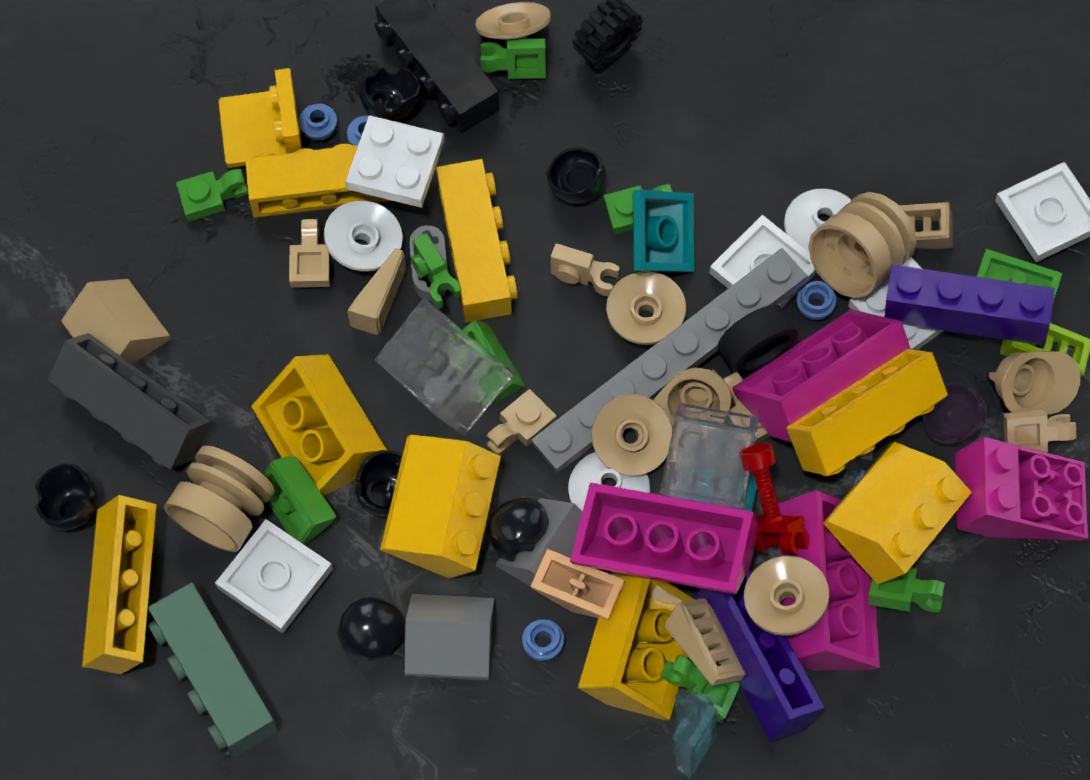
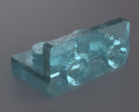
[672,689,717,778]

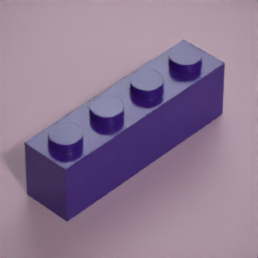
[884,264,1055,346]
[694,569,825,742]

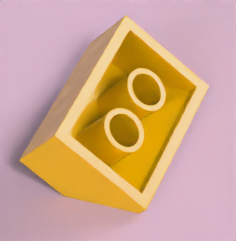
[251,354,387,497]
[380,435,501,579]
[823,442,972,584]
[578,572,695,720]

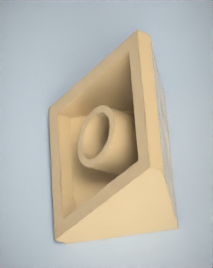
[61,279,171,364]

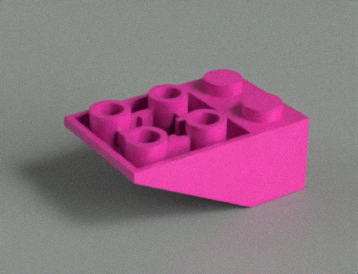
[955,437,1088,541]

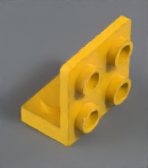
[219,68,302,168]

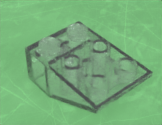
[374,297,515,436]
[660,403,759,509]

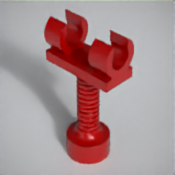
[739,443,809,555]

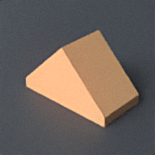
[531,549,625,620]

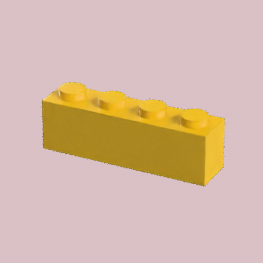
[245,144,392,218]
[436,159,518,323]
[786,349,948,476]
[82,495,157,675]

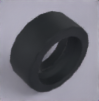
[718,305,798,375]

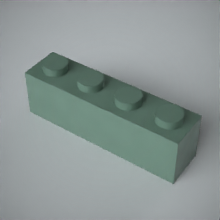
[147,583,278,758]

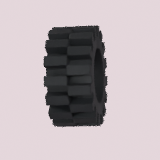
[573,0,643,69]

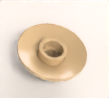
[476,2,551,43]
[606,271,686,345]
[591,394,673,476]
[744,556,829,636]

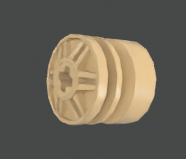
[808,192,917,298]
[164,446,275,552]

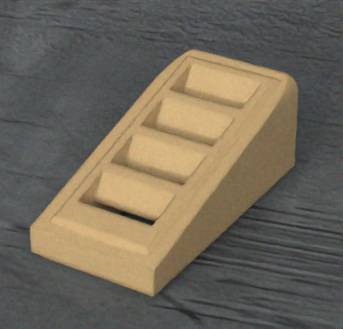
[899,202,953,249]
[347,248,407,335]
[664,598,745,686]

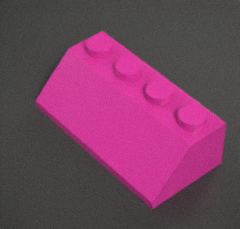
[732,309,911,443]
[570,482,759,595]
[778,490,880,671]

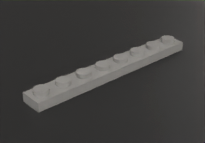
[531,248,808,474]

